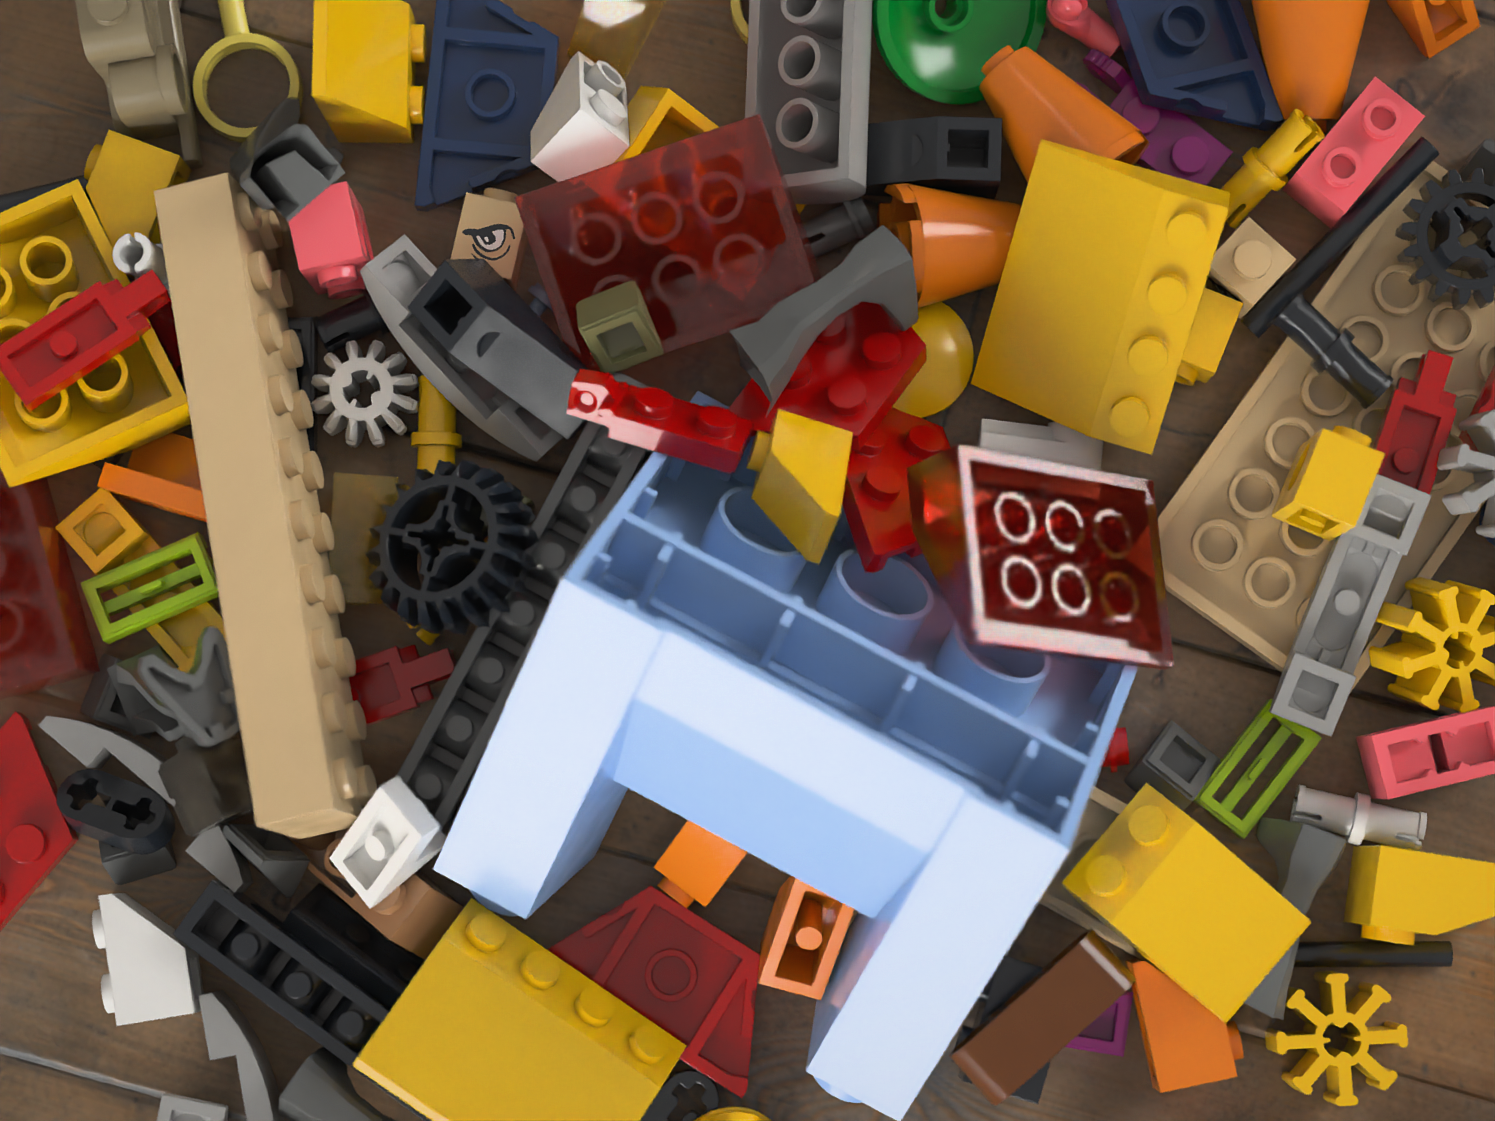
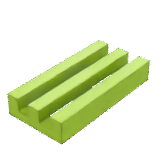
[80,532,219,644]
[1193,699,1322,839]

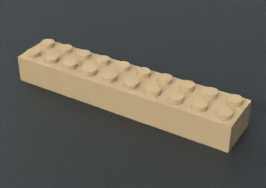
[154,172,377,839]

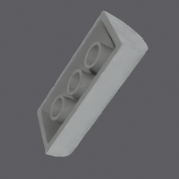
[742,0,873,204]

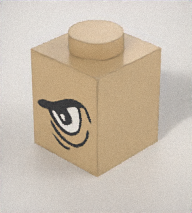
[450,188,533,292]
[1204,217,1296,319]

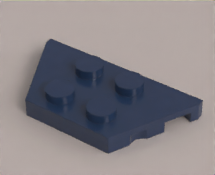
[415,0,560,212]
[1105,0,1284,131]

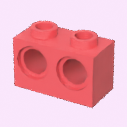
[1282,76,1425,229]
[289,181,374,300]
[1356,706,1495,799]

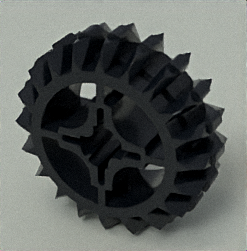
[364,459,540,635]

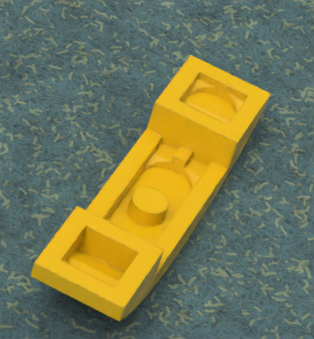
[55,488,227,673]

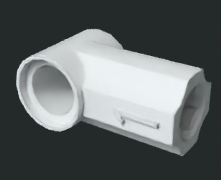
[974,418,1104,494]

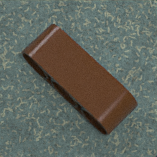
[949,928,1136,1106]

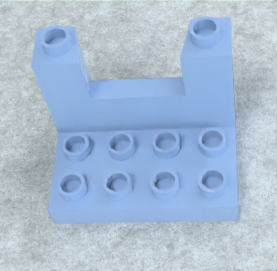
[433,391,1152,1121]

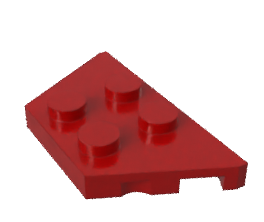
[728,263,927,451]
[842,407,977,573]
[0,711,79,932]
[547,885,760,1098]

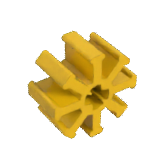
[1368,577,1495,713]
[1265,971,1408,1106]

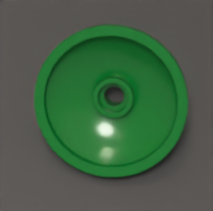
[872,0,1047,104]

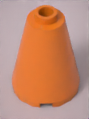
[1251,0,1370,133]
[979,45,1150,183]
[876,183,1022,309]

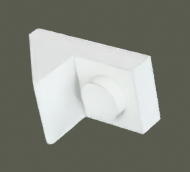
[329,776,447,908]

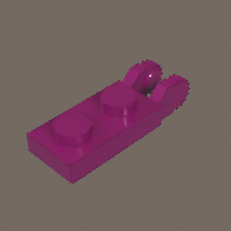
[1072,48,1233,186]

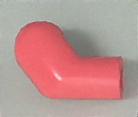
[1046,0,1122,59]

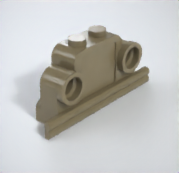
[75,0,203,169]

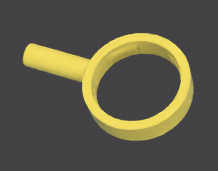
[193,0,303,143]

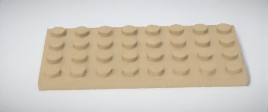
[1126,161,1495,694]

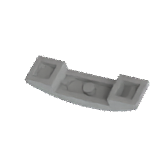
[360,234,564,462]
[1269,474,1432,737]
[38,716,254,893]
[198,990,285,1121]

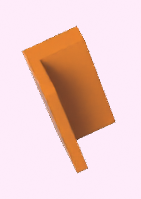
[97,433,207,523]

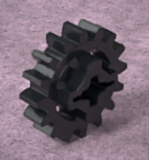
[1395,168,1495,310]

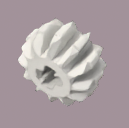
[311,340,419,448]

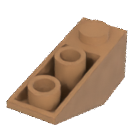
[285,828,464,960]

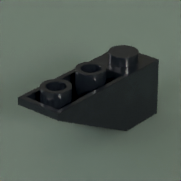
[864,116,1002,200]
[407,258,589,439]

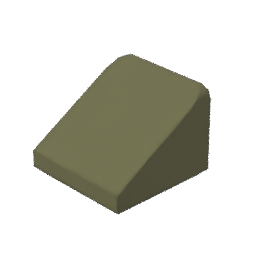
[576,281,664,374]

